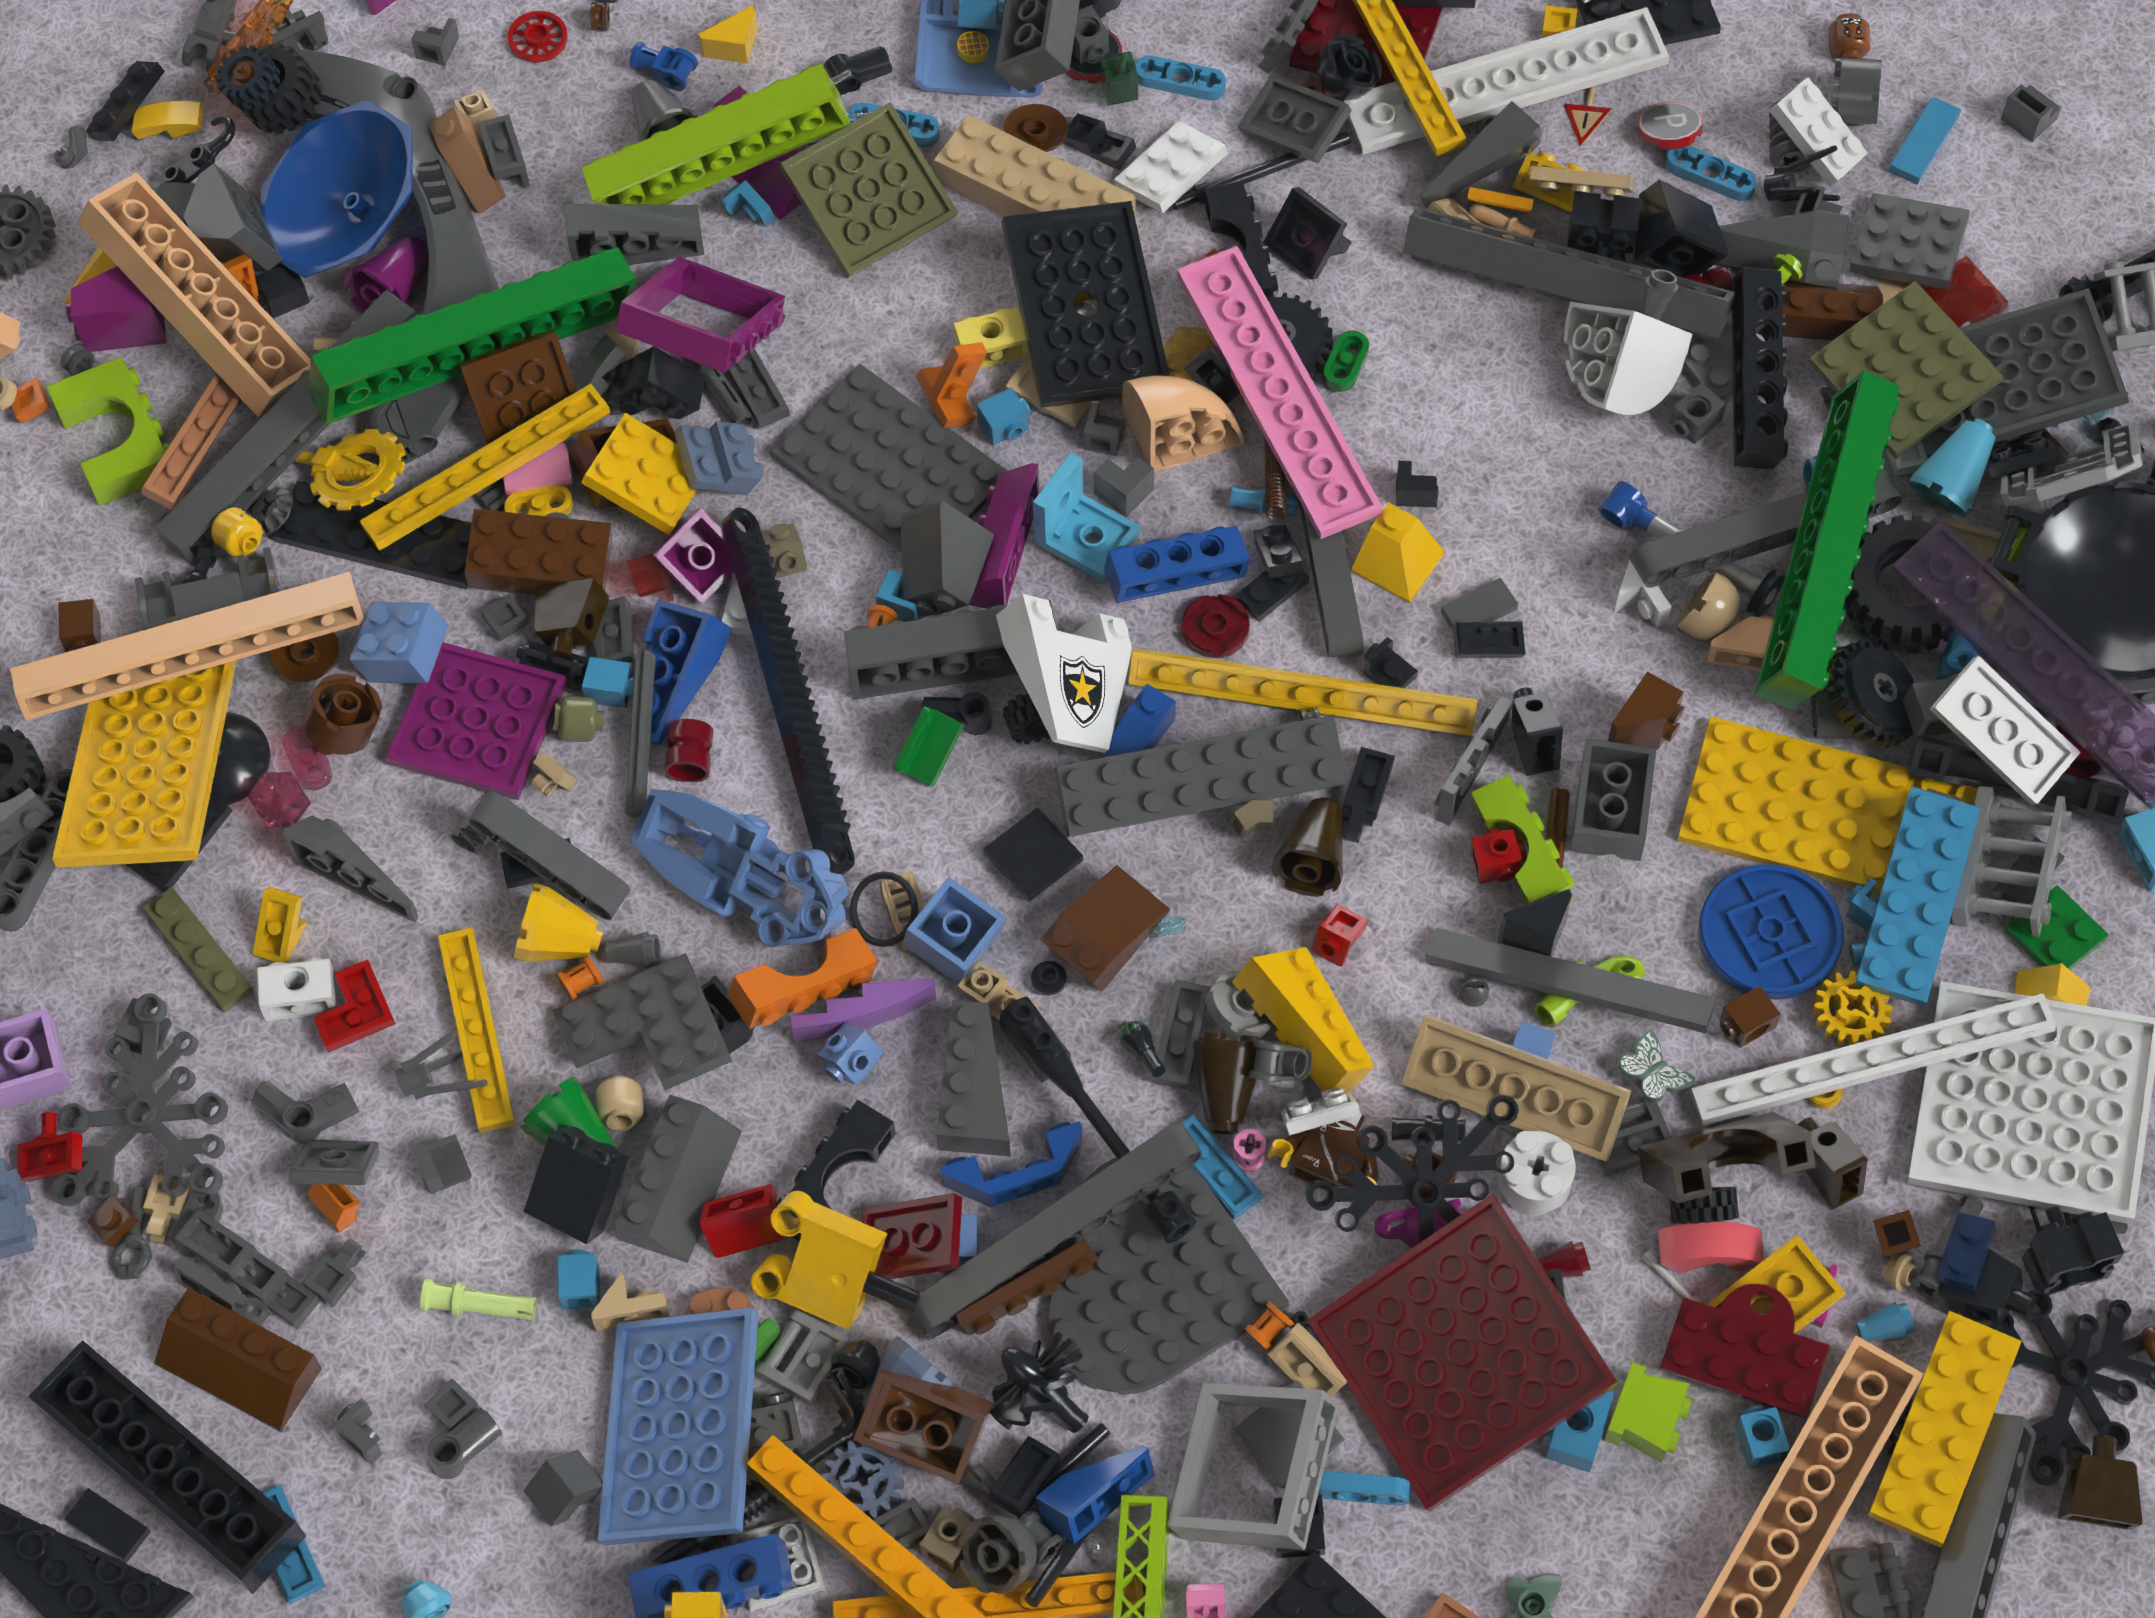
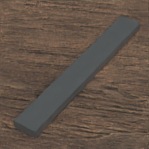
[1426,928,1716,1034]

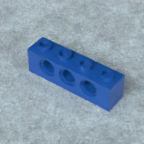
[1104,526,1250,603]
[628,1534,794,1618]

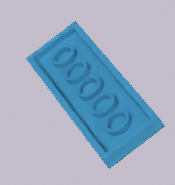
[1854,786,1981,1007]

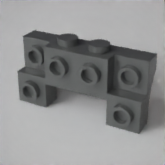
[135,547,280,630]

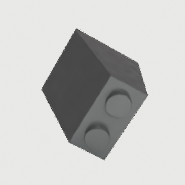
[901,500,994,617]

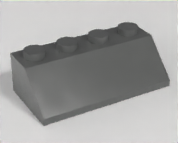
[614,1095,742,1263]

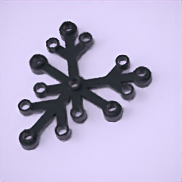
[1305,1094,1519,1247]
[1971,1290,2155,1486]

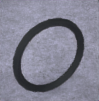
[850,871,918,947]

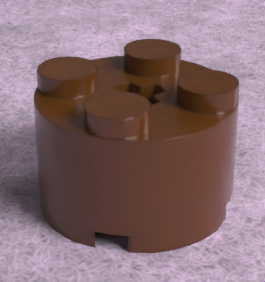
[303,674,382,755]

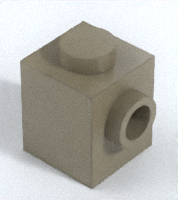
[920,1506,974,1574]

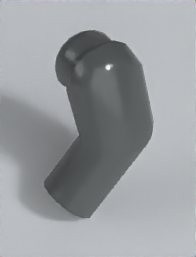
[54,126,88,169]

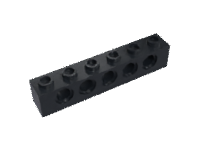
[1732,266,1788,469]

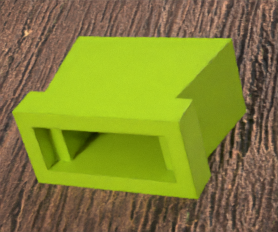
[1604,1362,1693,1463]

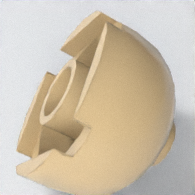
[1675,571,1741,640]

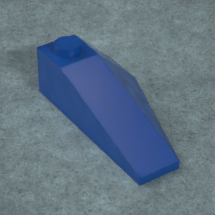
[643,599,732,744]

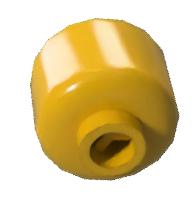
[211,507,263,557]

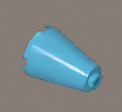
[1909,418,1996,517]

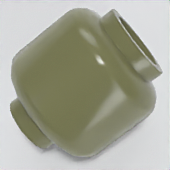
[552,695,604,742]

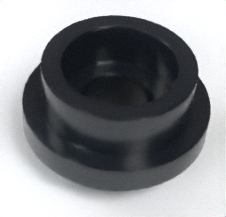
[1031,961,1067,996]

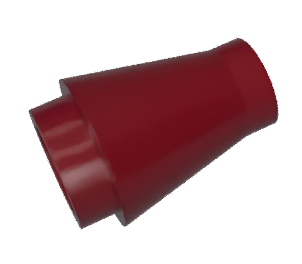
[1537,1241,1591,1278]

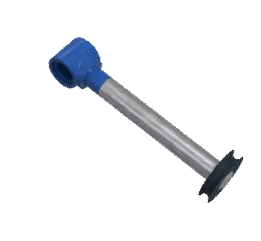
[1598,481,1785,617]

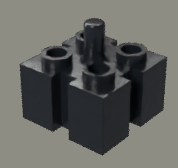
[1566,191,1641,264]
[2022,1206,2125,1295]

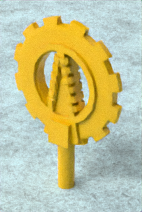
[293,429,406,510]

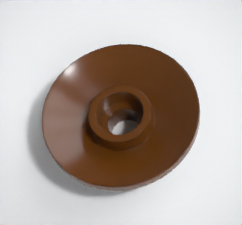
[1004,104,1068,152]
[270,632,339,682]

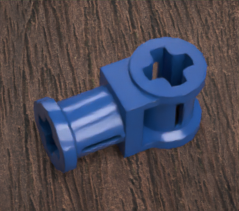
[629,42,698,91]

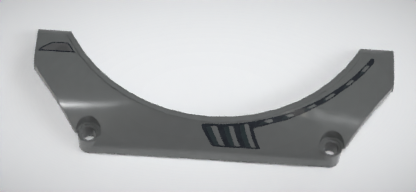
[276,50,499,464]

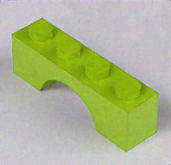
[1471,774,1575,904]

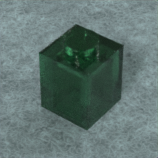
[1100,51,1139,106]

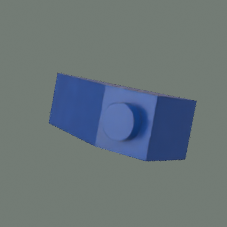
[1100,684,1176,758]
[1036,1445,1155,1544]

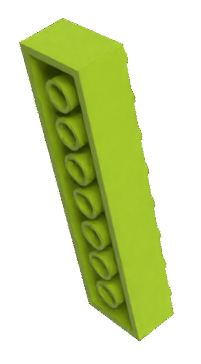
[581,63,851,205]

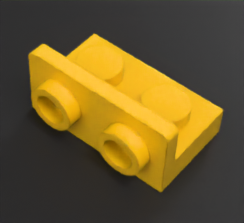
[1512,151,1585,214]

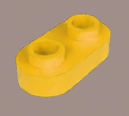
[505,484,573,516]

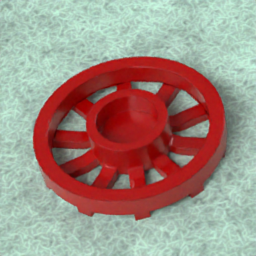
[508,11,568,63]

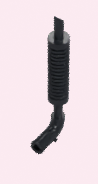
[653,1368,865,1564]

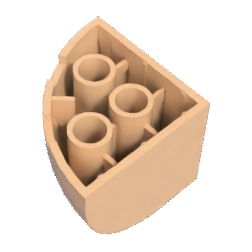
[1122,376,1244,473]

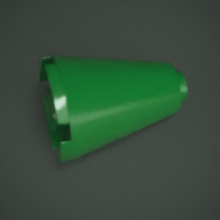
[520,1077,620,1152]

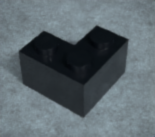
[606,346,706,419]

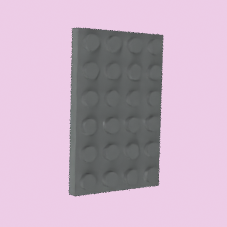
[1922,288,2129,459]
[770,363,1007,553]

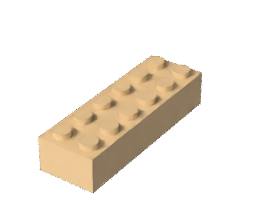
[934,114,1135,216]

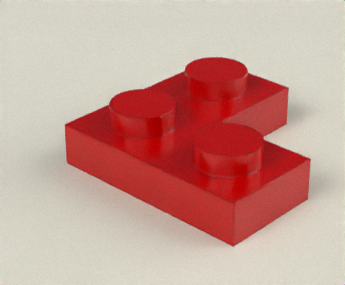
[313,959,396,1053]

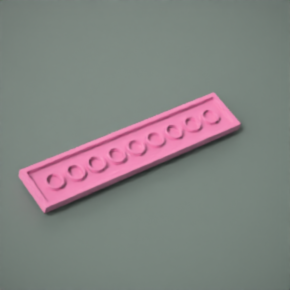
[1177,246,1383,539]

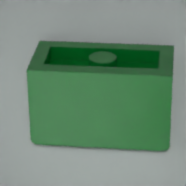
[893,706,965,787]

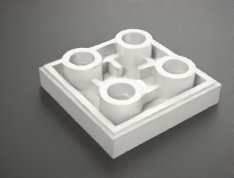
[1280,1087,1361,1135]
[731,1516,825,1611]

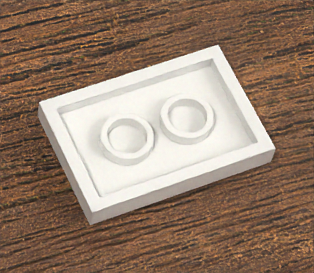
[1769,77,1868,187]
[1114,121,1228,214]

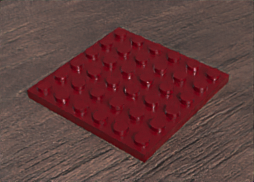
[1307,1193,1620,1511]

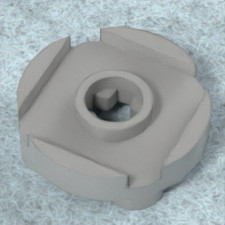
[1205,971,1273,1040]

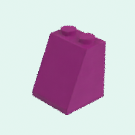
[66,266,166,352]

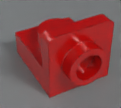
[1311,903,1369,966]

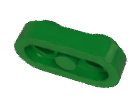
[1323,330,1369,392]

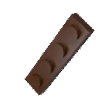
[956,1239,1099,1335]

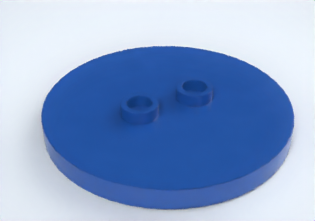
[1698,864,1844,1000]

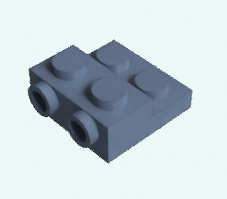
[675,421,763,495]

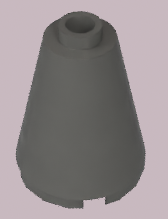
[632,79,698,142]

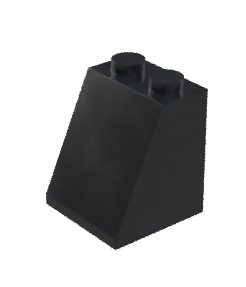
[1634,179,1728,277]

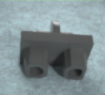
[269,7,329,51]

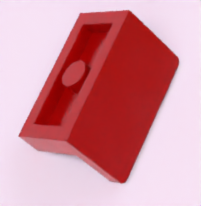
[699,1184,784,1258]

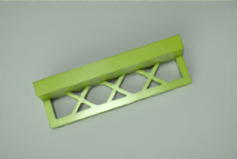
[1113,1495,1170,1618]

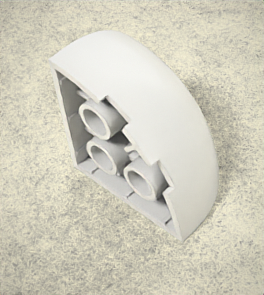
[1564,302,1693,415]

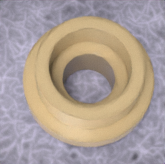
[1884,1254,1917,1291]

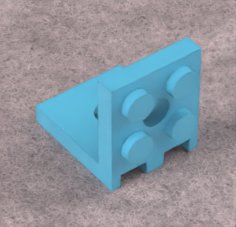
[1033,453,1140,582]

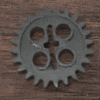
[0,184,56,280]

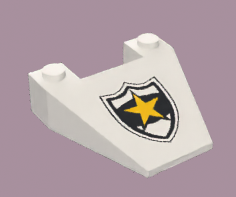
[996,594,1132,753]

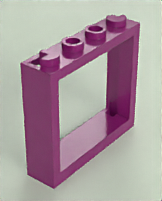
[616,257,786,373]

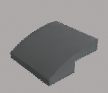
[1234,1381,1345,1488]

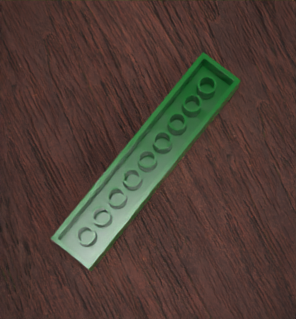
[308,247,636,425]
[1754,370,1900,710]

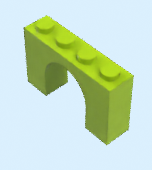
[46,356,170,505]

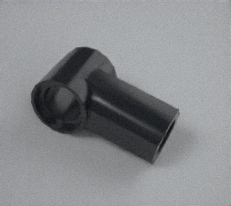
[824,46,892,97]
[922,692,992,736]

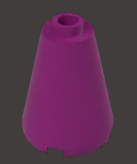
[344,236,429,313]

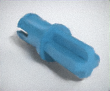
[1229,486,1298,515]

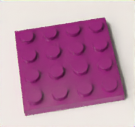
[386,642,567,800]

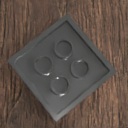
[1850,193,1970,290]

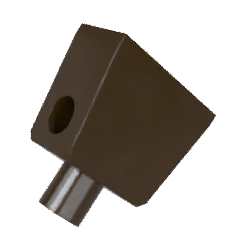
[534,578,609,660]
[1797,1117,1868,1210]
[2058,1436,2142,1530]

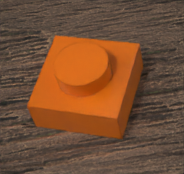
[12,377,51,424]

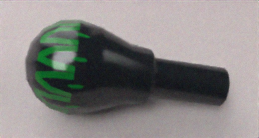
[1119,1020,1165,1077]

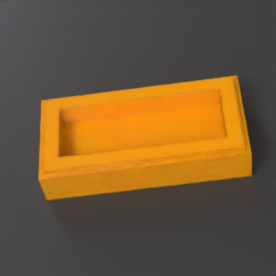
[1467,187,1535,213]

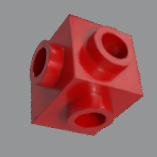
[1471,829,1527,884]

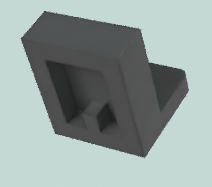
[334,1398,382,1465]

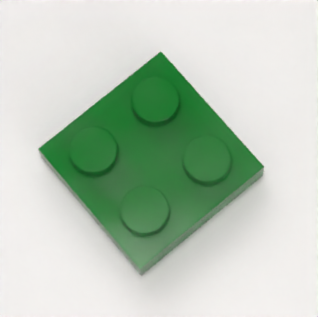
[2005,885,2109,970]

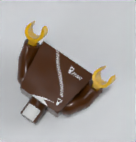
[1267,1114,1379,1203]

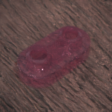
[283,725,333,791]

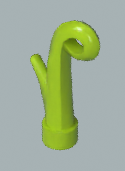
[1535,955,1645,1027]

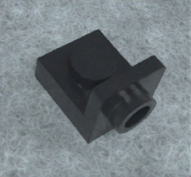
[1363,637,1418,688]

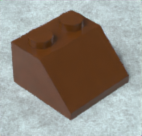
[1608,672,1685,750]

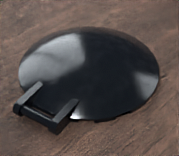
[1984,482,2155,680]

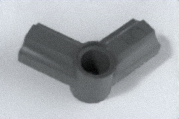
[250,1078,359,1144]

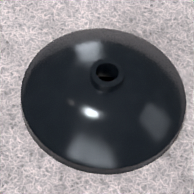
[210,712,271,805]

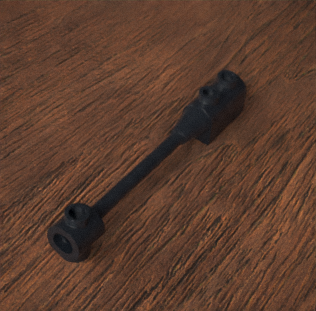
[1000,997,1196,1244]

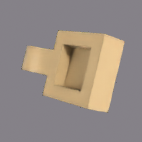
[143,1174,192,1245]

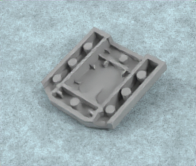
[2001,422,2143,507]

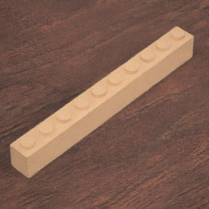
[10,572,364,720]

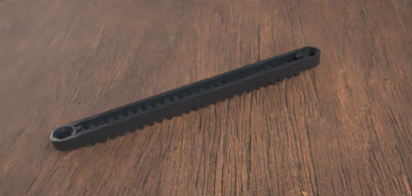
[722,507,855,875]

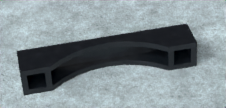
[1908,736,2129,825]

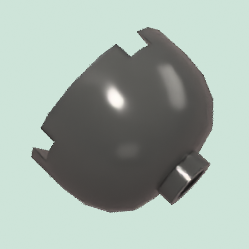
[959,1514,1037,1594]

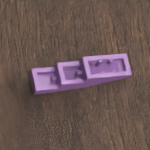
[791,978,936,1042]

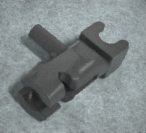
[182,0,255,73]

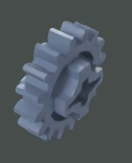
[821,1440,905,1520]

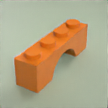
[727,928,878,1029]

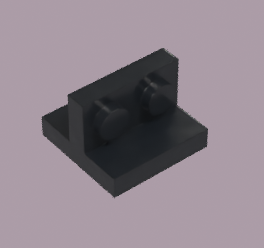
[1263,187,1352,280]

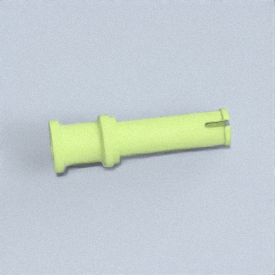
[420,1278,537,1321]

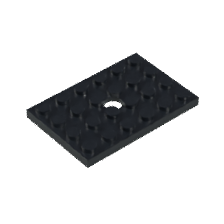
[1001,201,1170,408]

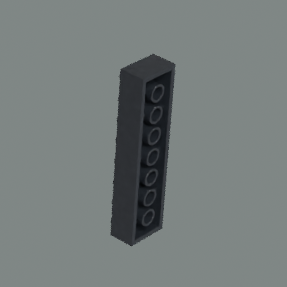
[28,1340,306,1595]

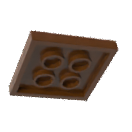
[458,329,576,445]

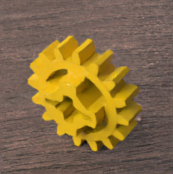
[1812,971,1894,1047]

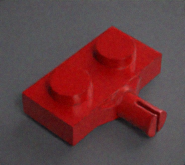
[17,1112,83,1182]

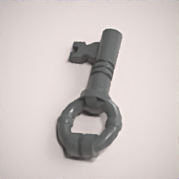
[111,1187,152,1280]

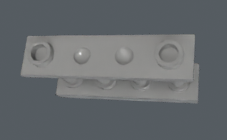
[2093,261,2155,352]
[1951,786,2072,937]

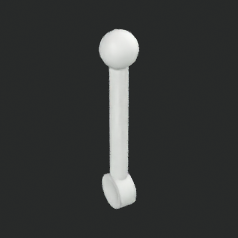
[1642,1251,1702,1303]

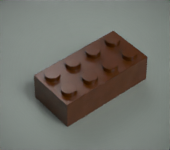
[465,509,612,594]

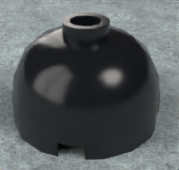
[1316,34,1382,100]

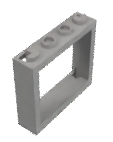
[1167,1383,1339,1550]

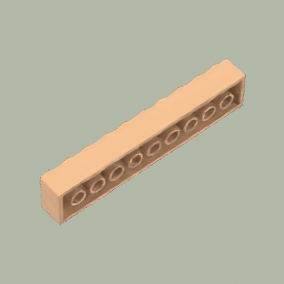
[1695,1335,1924,1618]

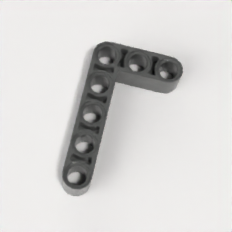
[0,769,73,932]
[450,790,631,920]

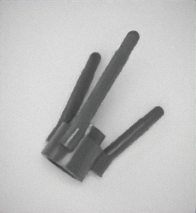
[395,1031,488,1100]

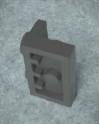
[748,1392,803,1458]

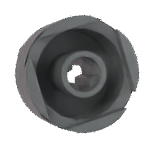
[1832,58,1882,125]

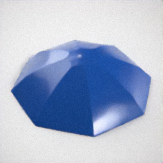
[261,100,413,278]

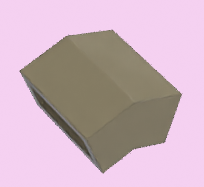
[1229,800,1274,839]

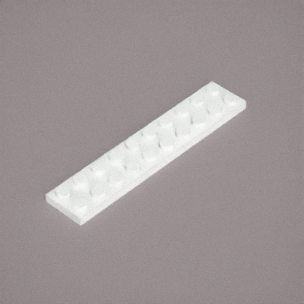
[1342,7,1669,155]

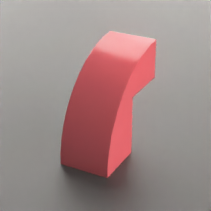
[1658,1222,1764,1273]

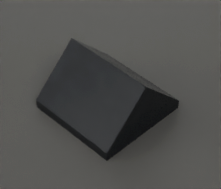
[1497,889,1572,957]

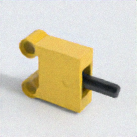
[751,1191,920,1330]

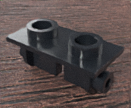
[516,640,589,691]

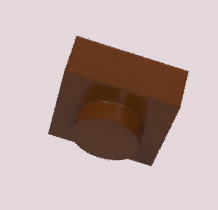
[87,1194,139,1248]

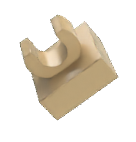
[531,752,579,796]

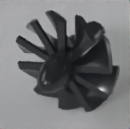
[990,1332,1089,1433]

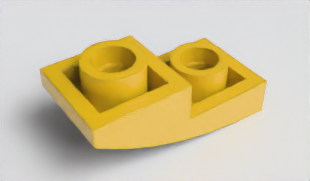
[132,101,204,140]

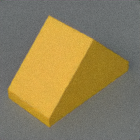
[698,5,758,64]
[2014,963,2090,1006]

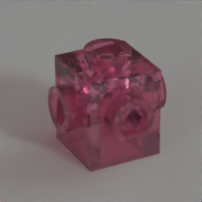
[247,772,311,828]

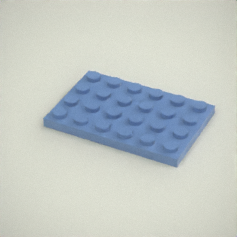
[597,1308,759,1546]

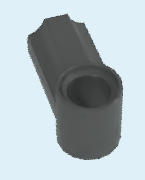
[427,1407,502,1479]

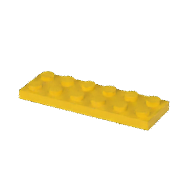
[1868,1311,2022,1548]

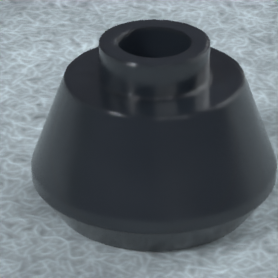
[831,1340,880,1389]

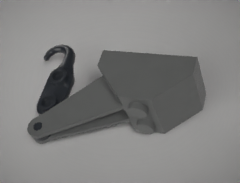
[147,116,283,271]

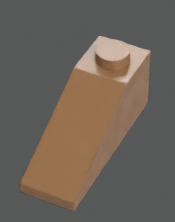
[429,107,506,213]

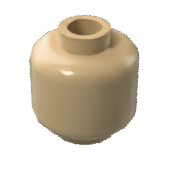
[595,1075,644,1131]

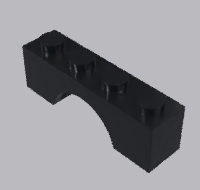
[1204,181,1278,299]
[775,1099,896,1242]

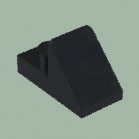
[1184,347,1240,404]

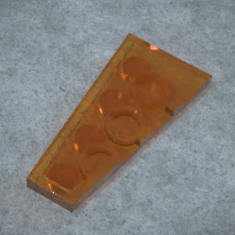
[203,0,293,94]

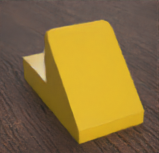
[252,886,307,963]

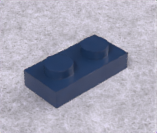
[1936,1212,1996,1292]

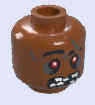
[1828,13,1871,58]

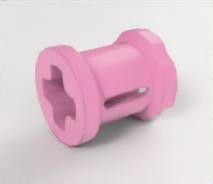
[1233,1128,1266,1172]

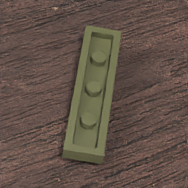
[143,887,254,1012]

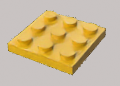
[581,413,698,536]

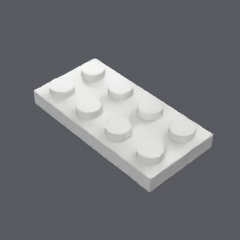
[1930,656,2080,805]

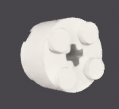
[1498,1131,1576,1216]

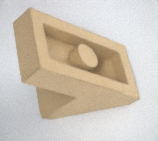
[591,1273,670,1332]

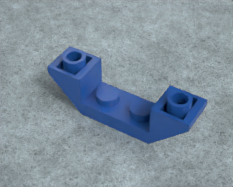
[940,1121,1083,1207]

